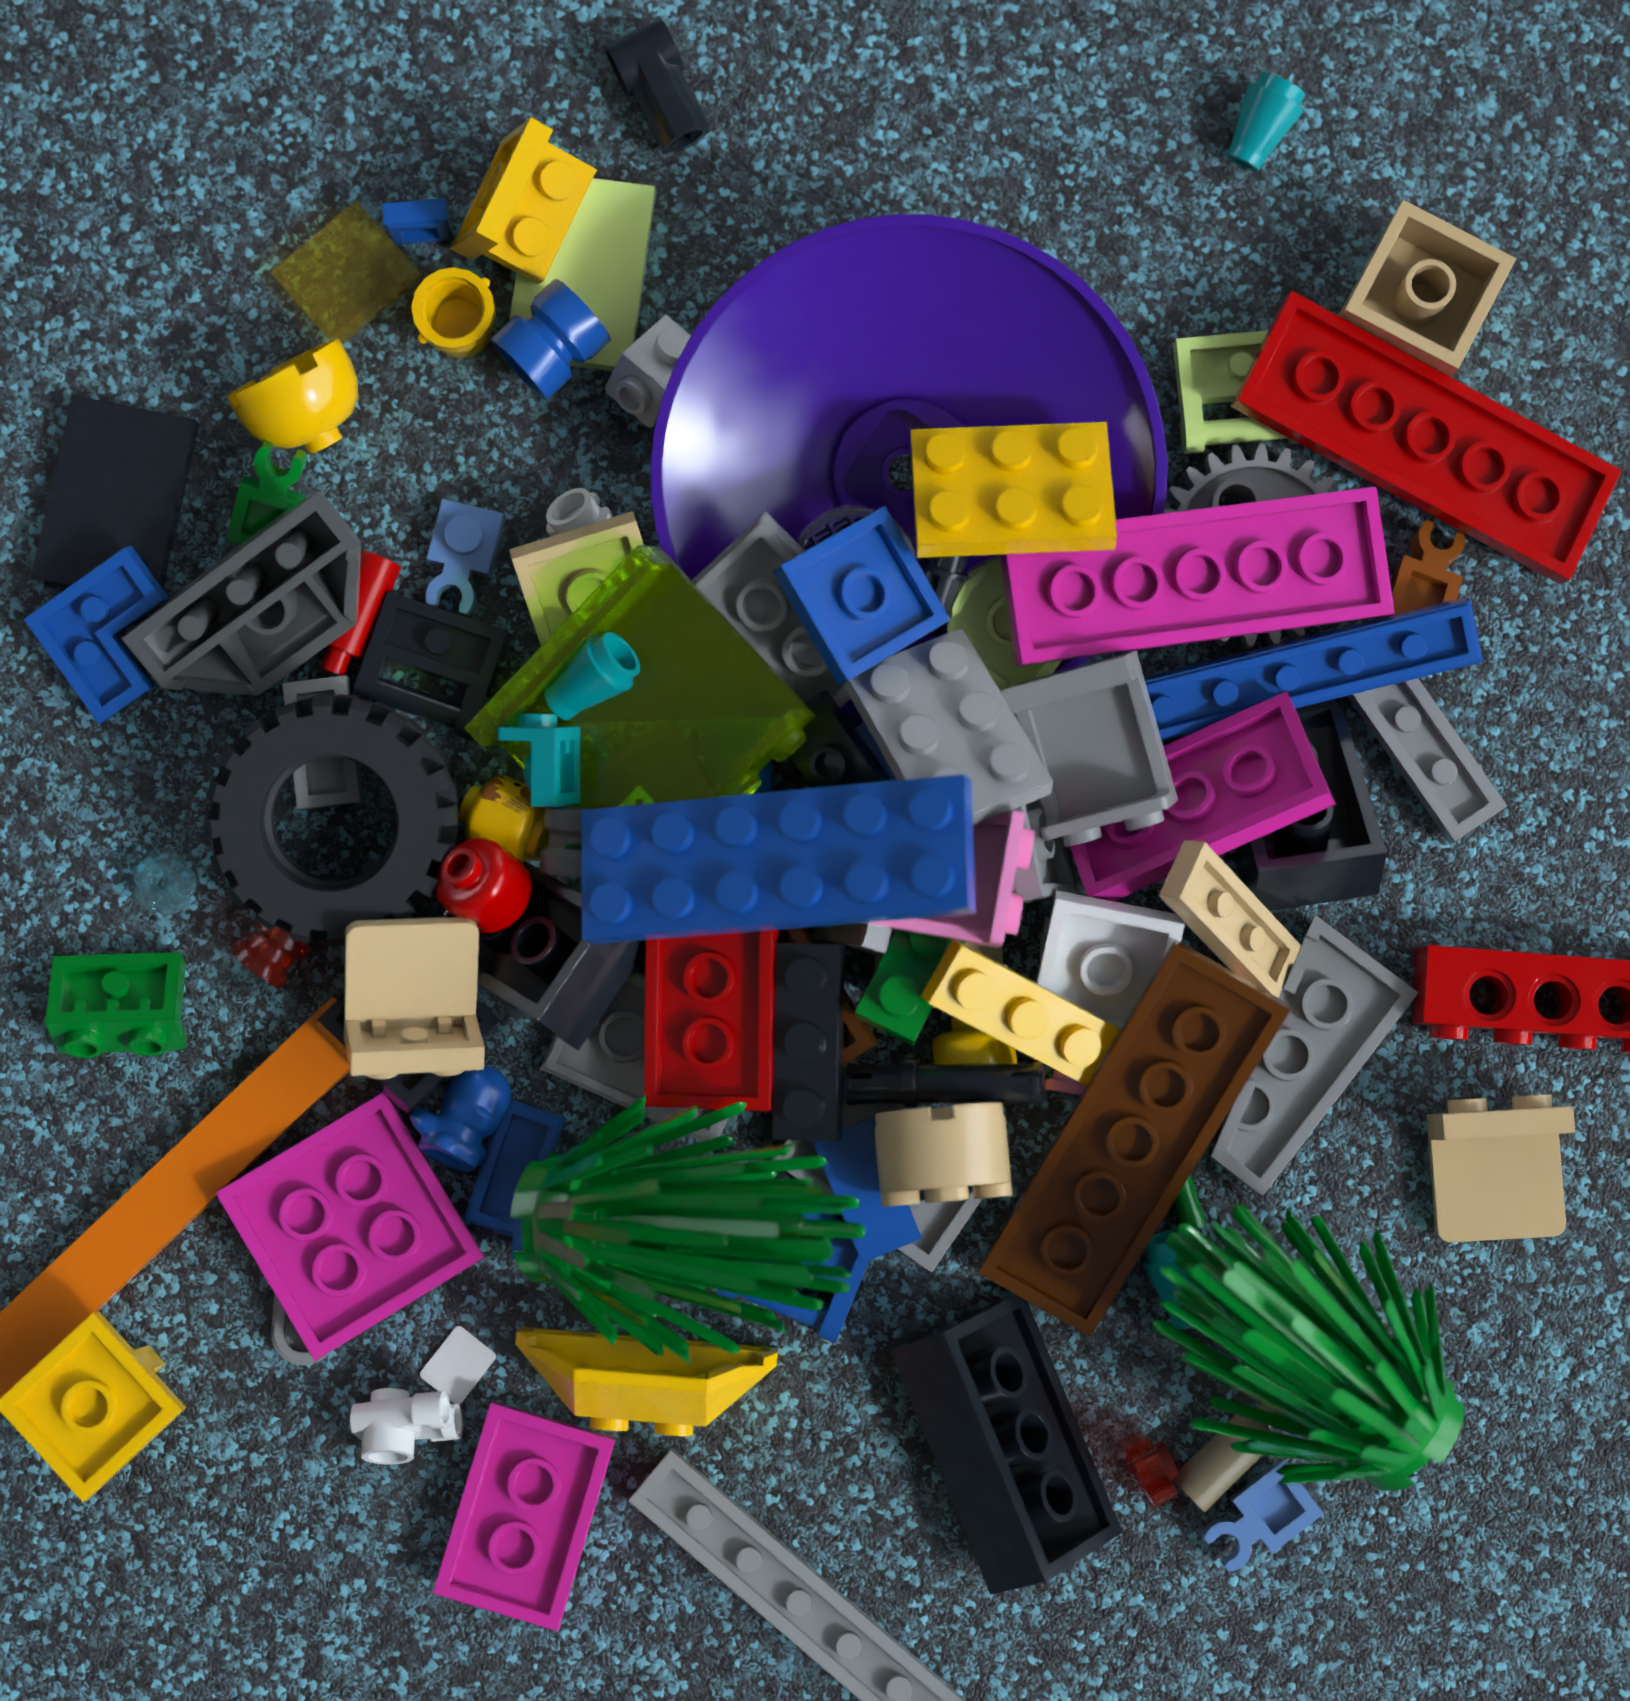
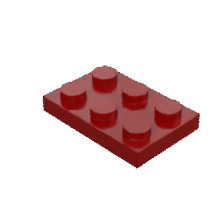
[644,929,778,1111]

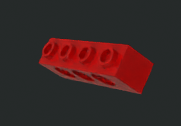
[1411,945,1630,1054]

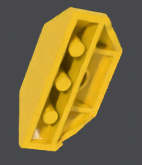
[515,1327,778,1436]

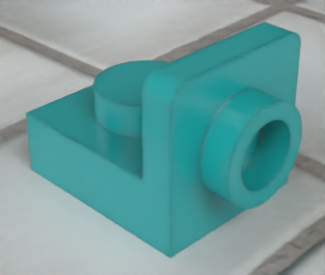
[497,713,580,807]

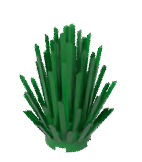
[510,1095,865,1364]
[1152,1204,1464,1491]

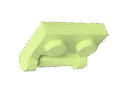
[1173,330,1299,454]

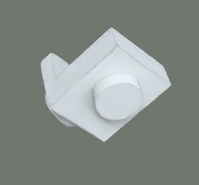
[605,315,691,428]

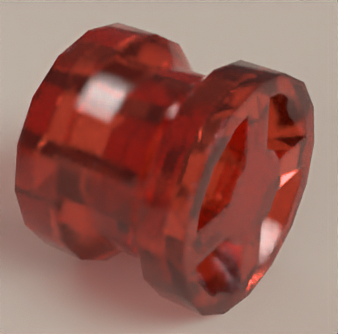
[229,914,312,990]

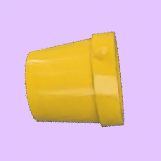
[411,267,496,358]

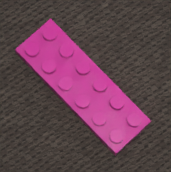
[1000,487,1395,666]

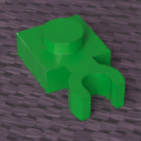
[226,440,307,545]

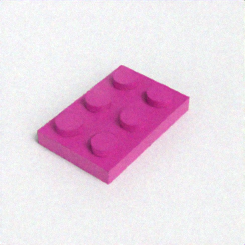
[433,1400,616,1631]

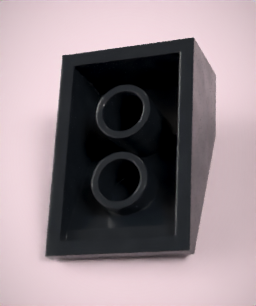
[1237,698,1387,911]
[431,860,646,1051]

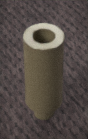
[1171,1403,1286,1513]

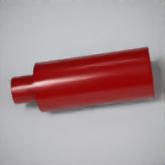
[320,549,401,676]

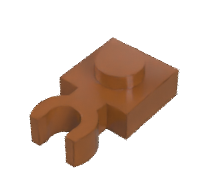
[1380,520,1465,618]

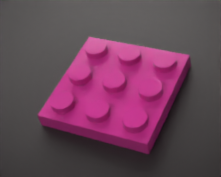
[216,1092,485,1361]

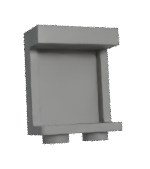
[1000,651,1178,847]

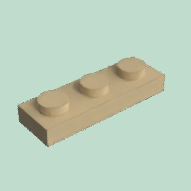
[1159,840,1301,998]

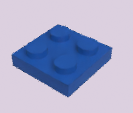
[772,506,950,686]

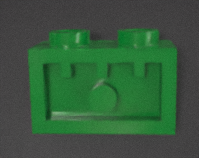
[45,952,187,1058]

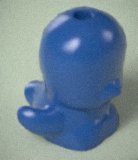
[410,1064,513,1172]

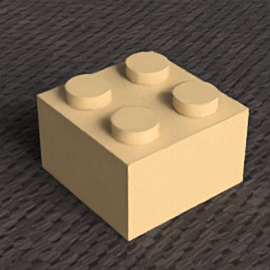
[1339,200,1517,377]

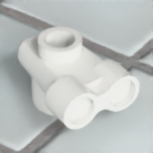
[350,1388,463,1465]

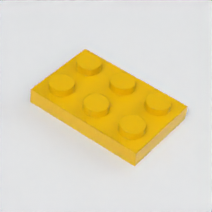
[910,422,1117,558]

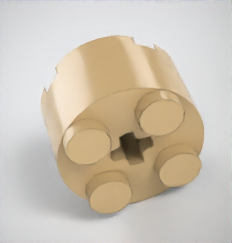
[874,1103,1013,1207]

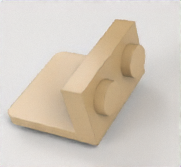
[344,917,485,1079]
[1426,1094,1575,1243]

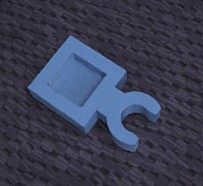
[426,499,506,618]
[1200,1458,1324,1572]

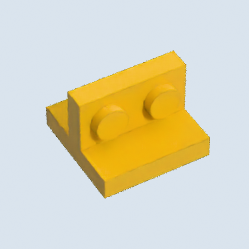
[450,117,597,284]
[0,1311,187,1502]

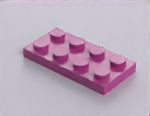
[1070,691,1335,901]

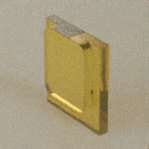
[271,200,423,345]

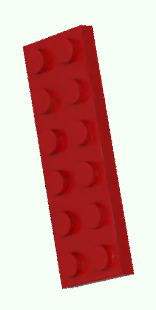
[1231,291,1622,585]

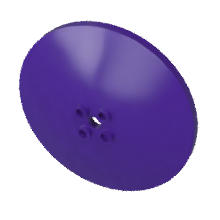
[651,214,1168,728]

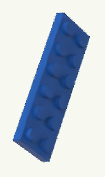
[582,774,976,944]

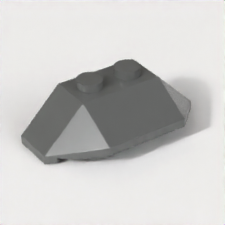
[122,490,361,696]

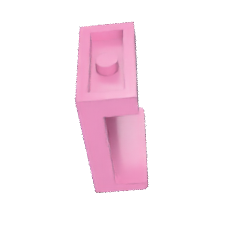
[862,810,1035,948]

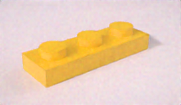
[921,939,1120,1086]

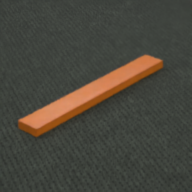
[0,996,350,1398]

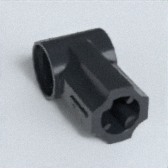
[604,18,710,155]

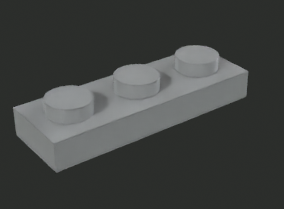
[1347,678,1507,844]

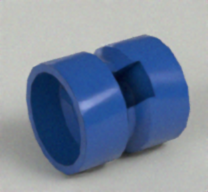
[490,279,611,401]

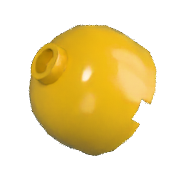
[226,337,358,455]

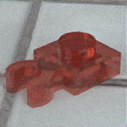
[1118,1430,1179,1509]

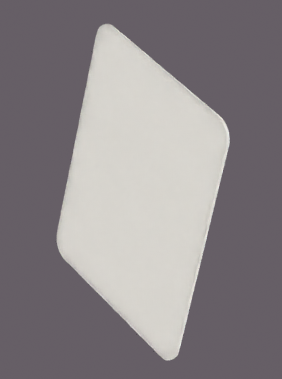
[420,1326,496,1405]

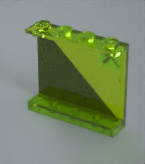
[464,545,816,809]

